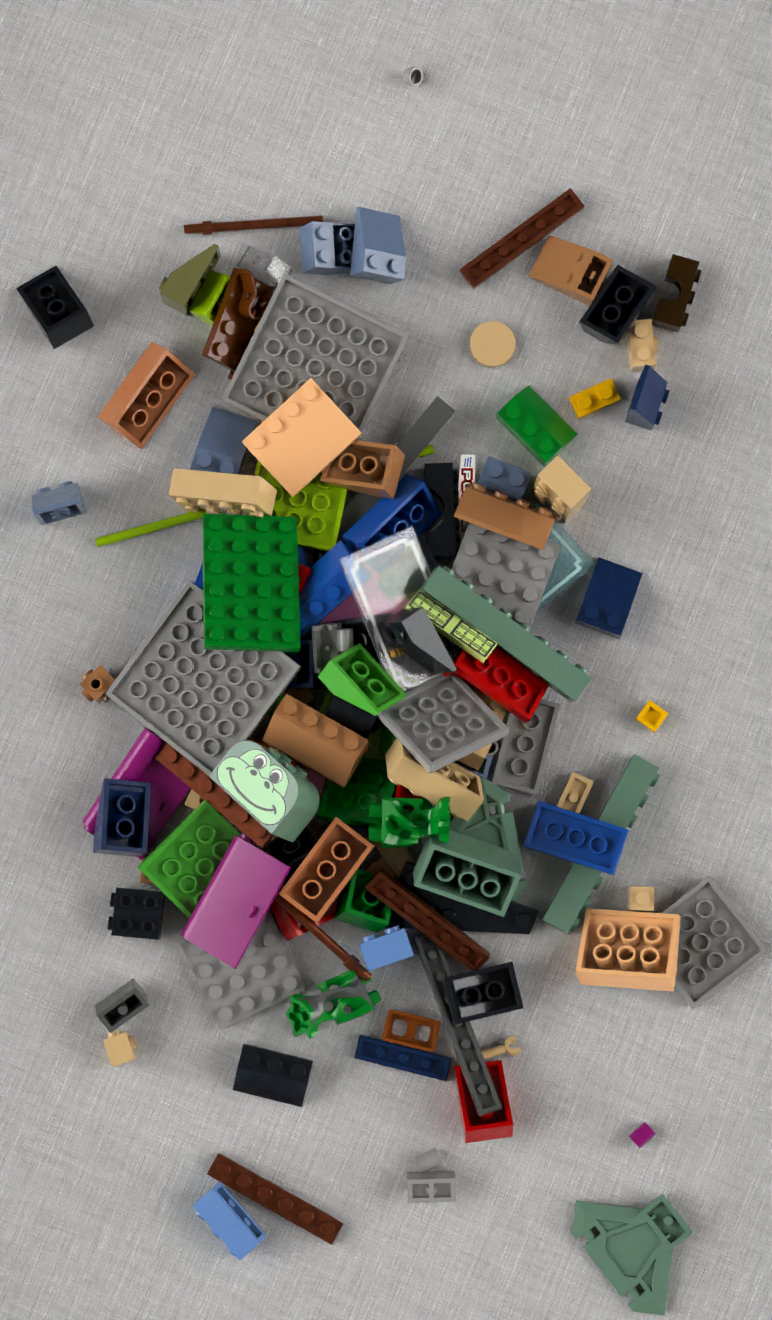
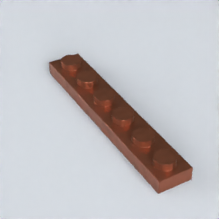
[460,188,584,290]
[155,743,274,848]
[365,868,490,971]
[207,1153,344,1245]

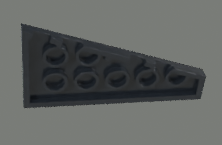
[387,860,538,934]

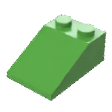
[318,643,407,716]

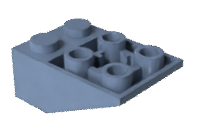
[300,221,355,275]

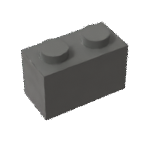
[95,978,149,1033]

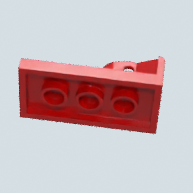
[443,646,549,723]

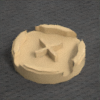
[470,321,516,368]

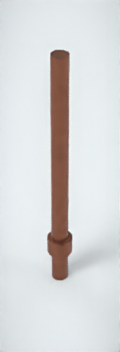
[184,215,323,235]
[274,891,372,982]

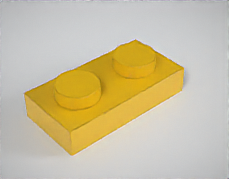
[568,378,621,419]

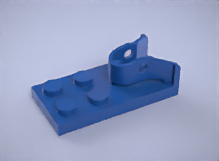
[523,801,629,876]

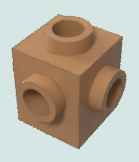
[80,665,115,704]

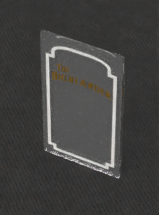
[339,526,461,693]

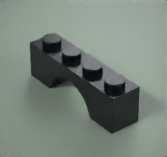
[424,463,460,559]

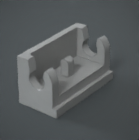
[312,623,344,673]
[407,1171,456,1203]

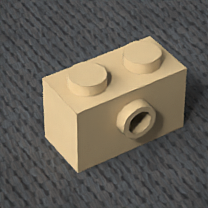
[626,319,658,372]

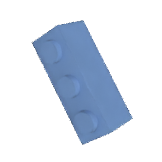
[192,1181,267,1260]

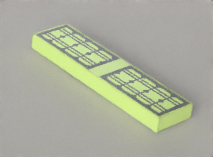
[405,590,498,663]

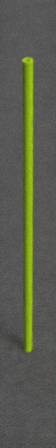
[95,444,435,547]

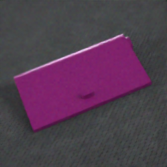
[82,727,190,860]
[181,833,291,969]

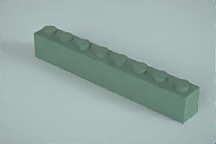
[419,566,591,702]
[542,754,660,934]

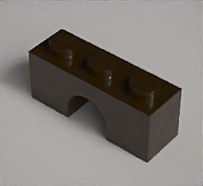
[652,254,702,332]

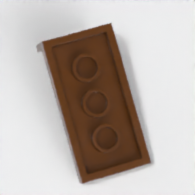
[202,268,277,371]

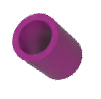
[629,1122,656,1148]

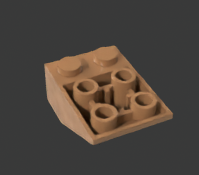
[529,235,613,306]

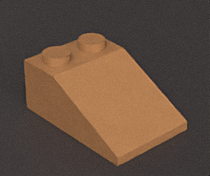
[320,440,405,499]

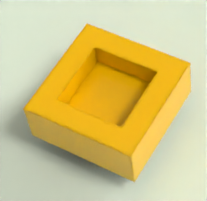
[635,700,669,733]

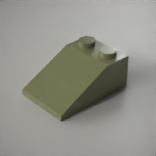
[159,244,221,316]

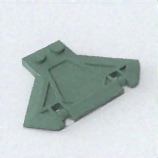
[421,776,527,902]
[572,1193,693,1316]

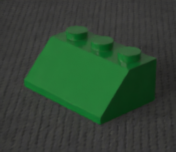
[496,385,578,467]

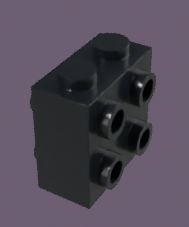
[108,888,165,940]

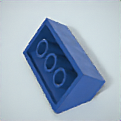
[342,474,442,575]
[299,540,373,639]

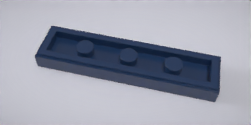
[354,1035,452,1081]

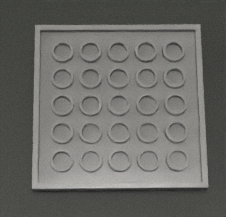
[221,273,410,440]
[105,580,302,776]

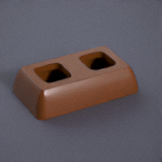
[382,1009,441,1052]

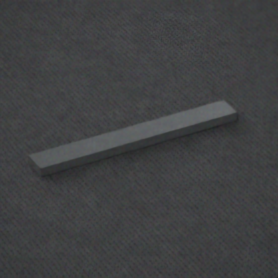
[337,396,455,544]
[412,934,502,1117]

